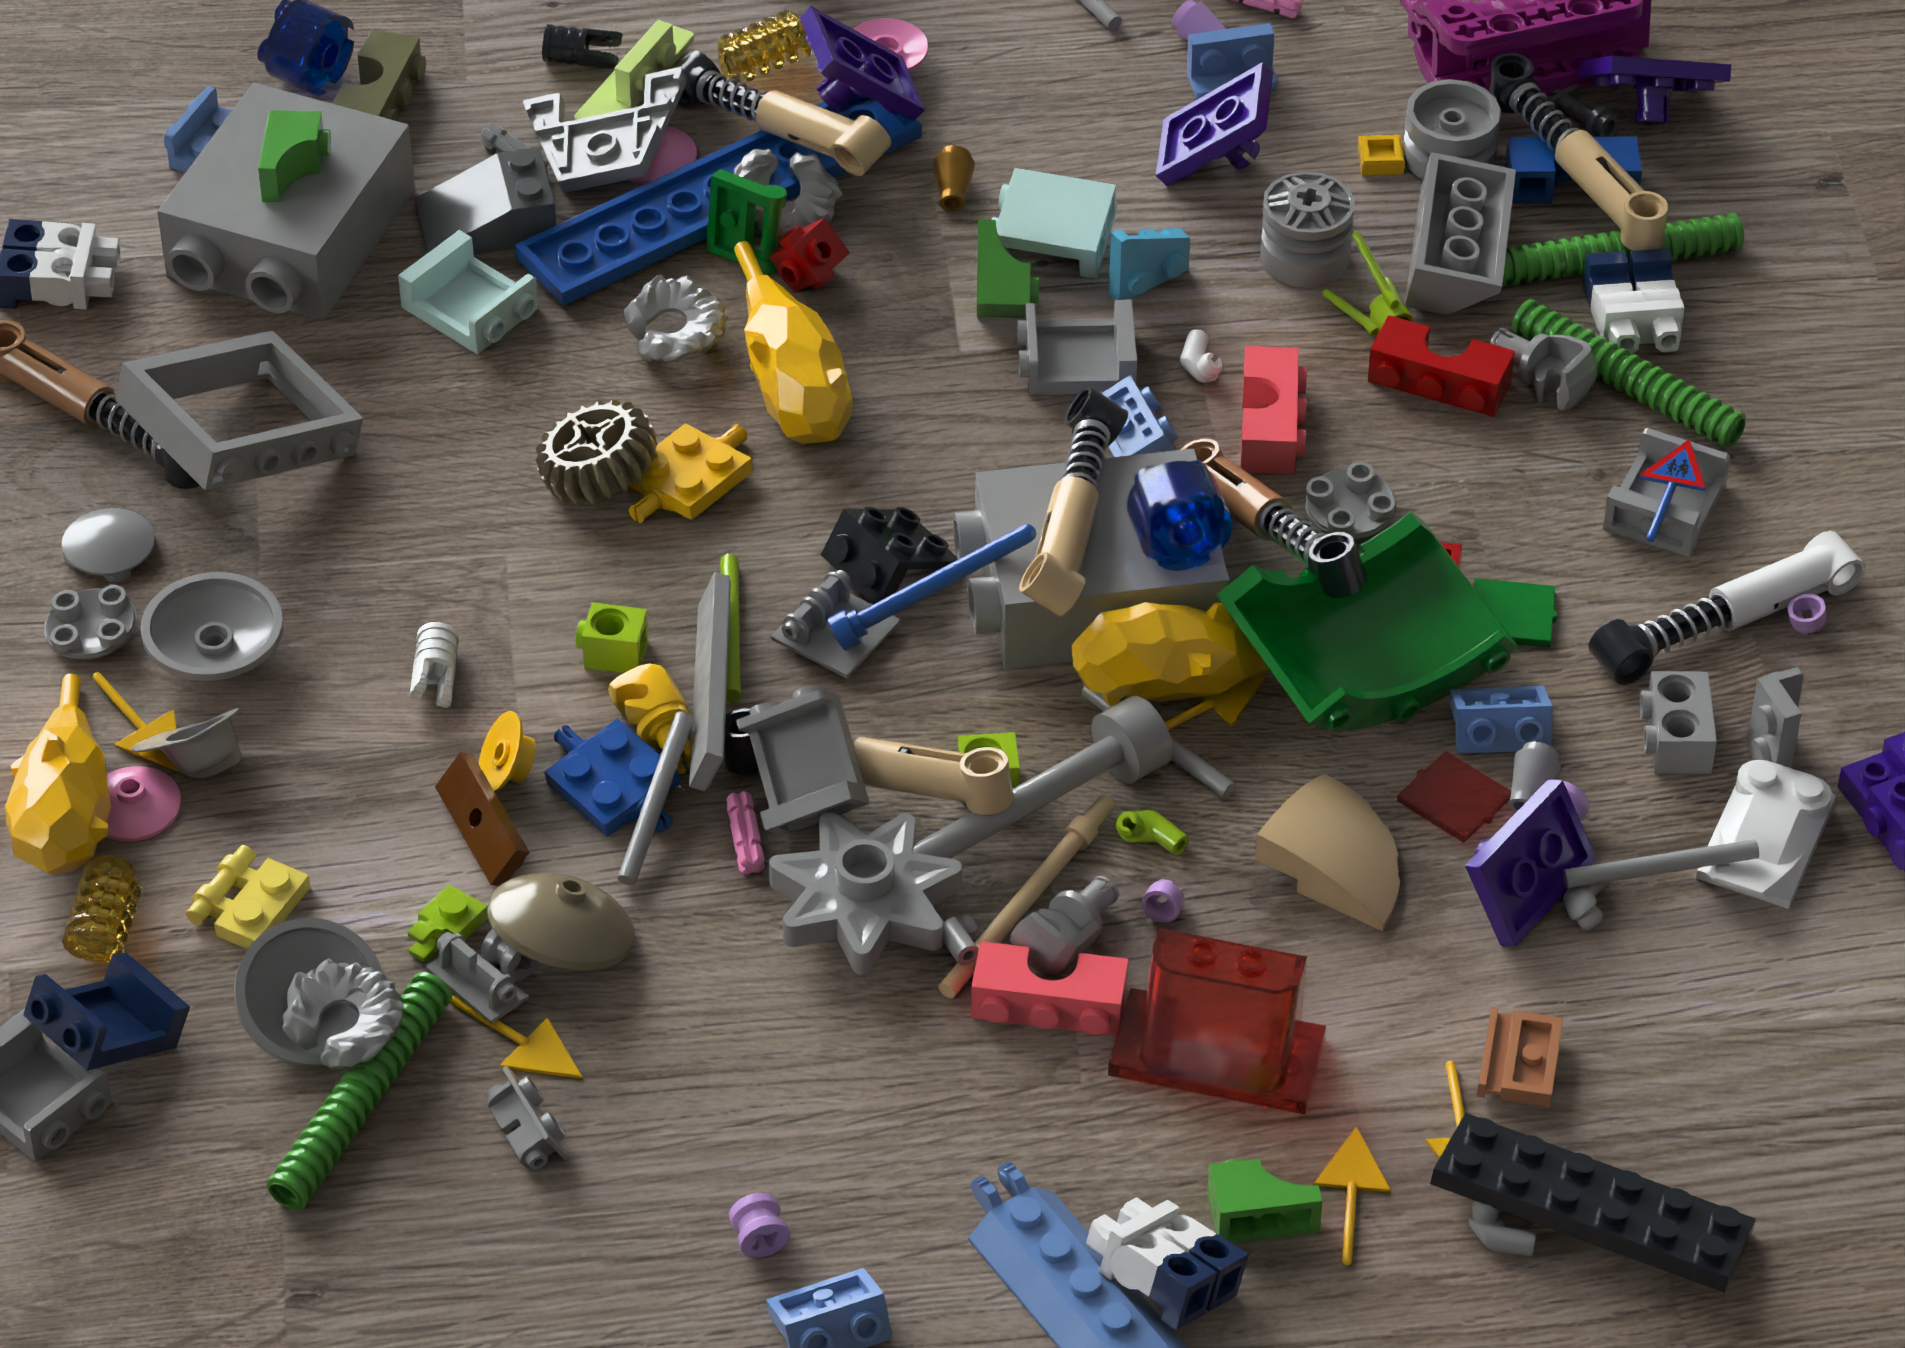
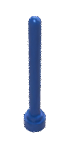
[828,524,1037,651]

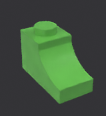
[258,110,331,202]
[977,219,1039,318]
[1207,1158,1323,1243]

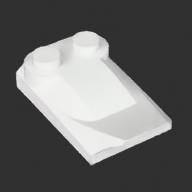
[1696,760,1836,909]

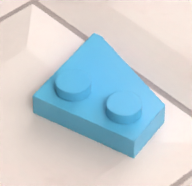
[1109,228,1190,300]

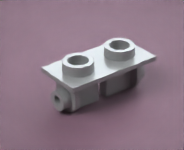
[426,932,529,1024]
[487,1066,570,1170]

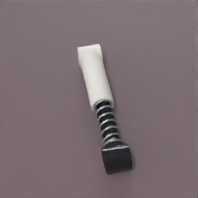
[1588,531,1866,685]

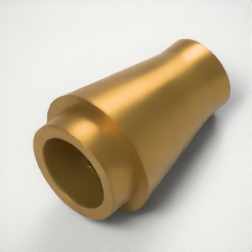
[933,145,975,211]

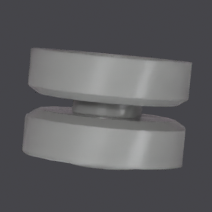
[1403,79,1501,180]

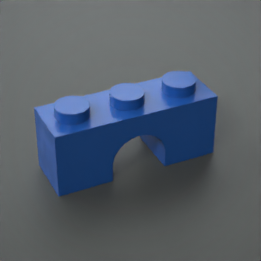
[1505,136,1642,204]

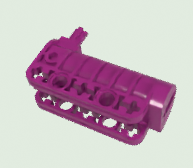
[1400,0,1652,96]

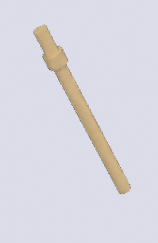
[938,795,1115,999]

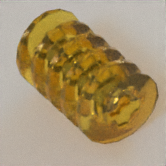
[717,9,812,83]
[62,855,142,964]

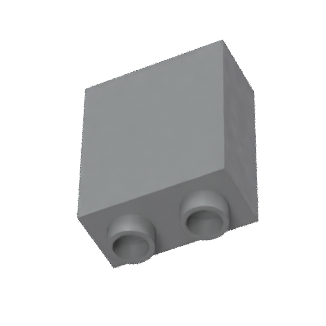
[157,82,415,321]
[953,448,1230,670]

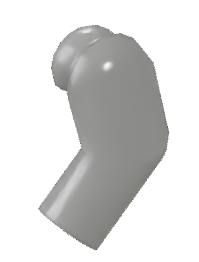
[1563,882,1608,930]
[943,915,979,965]
[1468,1201,1536,1257]

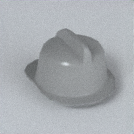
[132,708,241,779]

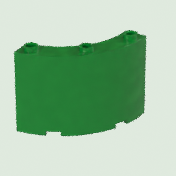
[1217,511,1519,731]

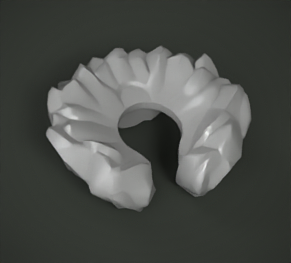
[734,149,842,237]
[624,274,728,363]
[282,958,404,1070]

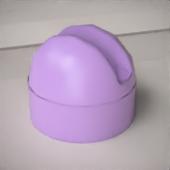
[1788,594,1827,635]
[1142,879,1184,923]

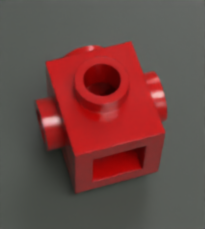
[769,218,850,292]

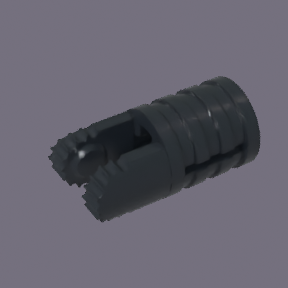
[542,24,623,69]

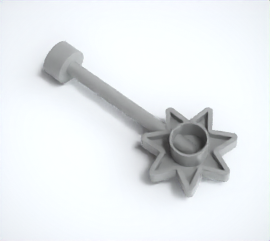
[769,696,1173,975]

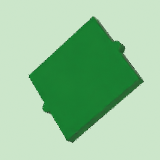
[1473,578,1558,647]

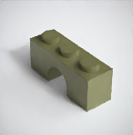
[332,29,426,121]

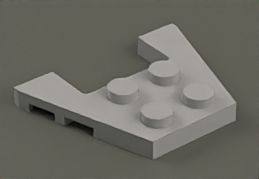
[523,67,687,193]

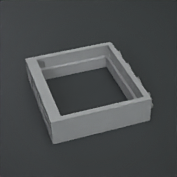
[115,330,363,491]

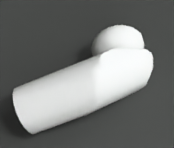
[1180,329,1223,383]

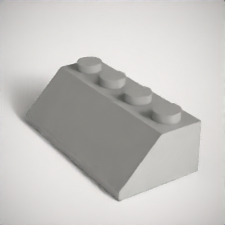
[1405,152,1516,315]

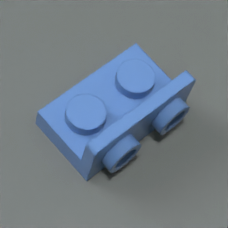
[1187,23,1278,99]
[164,86,232,173]
[1102,375,1179,457]
[1449,686,1553,754]
[766,1268,892,1348]

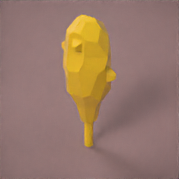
[734,241,853,444]
[1072,602,1271,705]
[5,674,111,875]

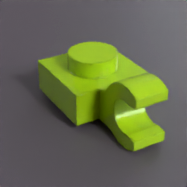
[407,884,488,962]

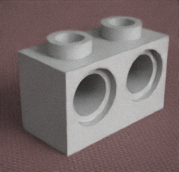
[1639,671,1717,774]

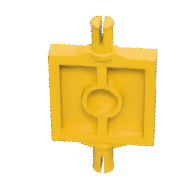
[629,423,753,523]

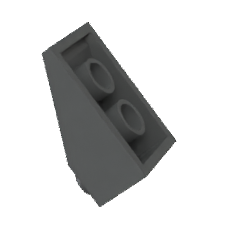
[415,147,556,255]

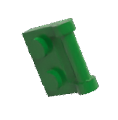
[706,169,787,274]

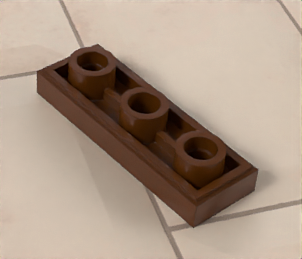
[435,752,530,886]

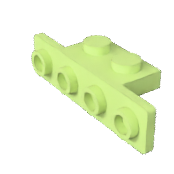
[574,20,694,120]

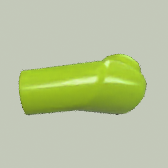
[1116,810,1189,856]

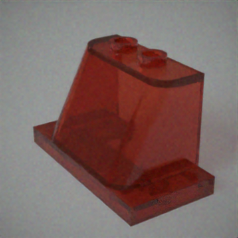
[1108,928,1326,1115]

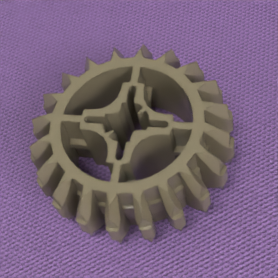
[535,399,658,506]

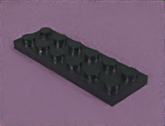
[1430,1113,1756,1293]

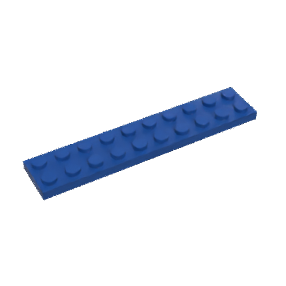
[515,94,922,306]

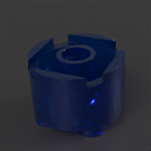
[257,0,354,96]
[1127,460,1232,571]

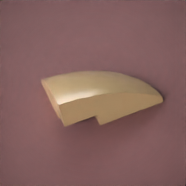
[1255,774,1400,931]

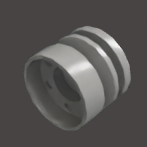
[1260,171,1355,288]

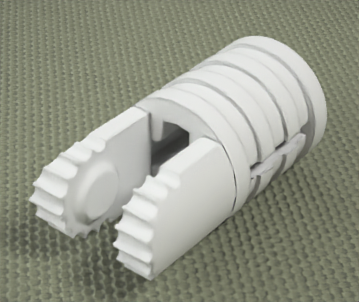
[409,622,459,708]

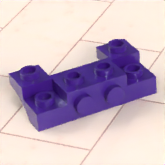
[1837,732,1905,872]

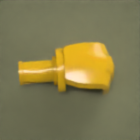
[608,663,691,774]

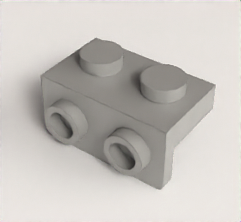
[1746,667,1804,768]

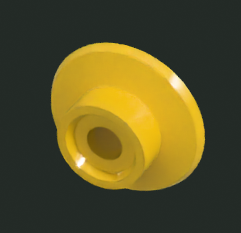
[478,711,536,792]

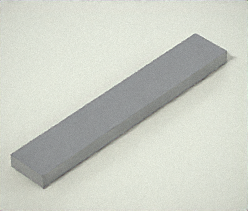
[689,572,731,791]

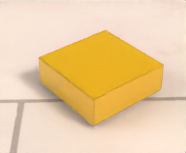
[1357,135,1405,176]

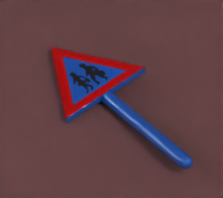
[1638,439,1706,542]

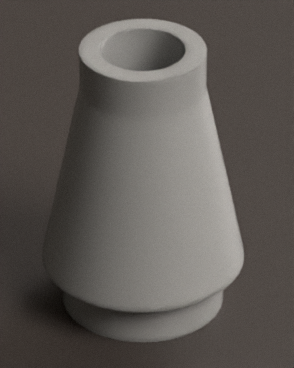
[1508,742,1561,812]

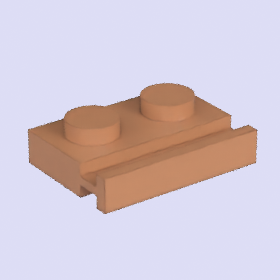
[1477,1007,1563,1108]

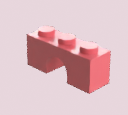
[1240,346,1307,474]
[971,941,1128,1036]

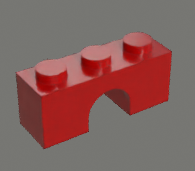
[1368,315,1515,417]

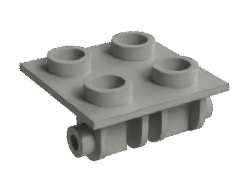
[771,570,901,678]

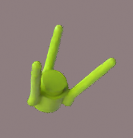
[1322,231,1413,336]

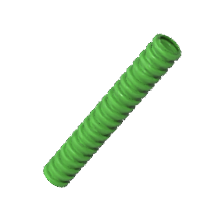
[1502,212,1744,287]
[1512,298,1746,449]
[266,972,452,1210]

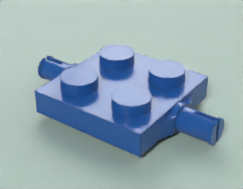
[544,718,681,837]

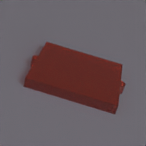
[1397,751,1511,843]

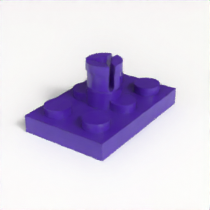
[800,6,925,121]
[1579,56,1731,124]
[1156,62,1273,186]
[1465,779,1597,947]

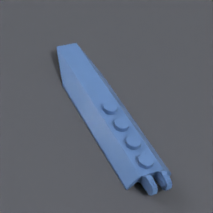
[968,1161,1187,1348]

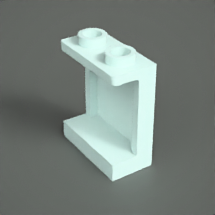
[991,168,1117,279]
[398,230,538,355]

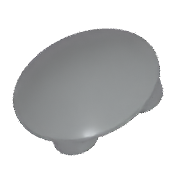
[1305,462,1396,539]
[62,508,155,583]
[44,585,137,660]

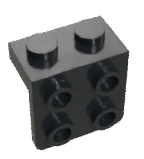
[821,507,957,604]

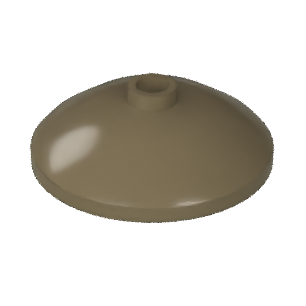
[488,873,634,971]

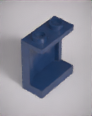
[23,952,190,1071]

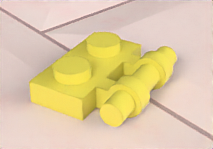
[186,845,311,950]

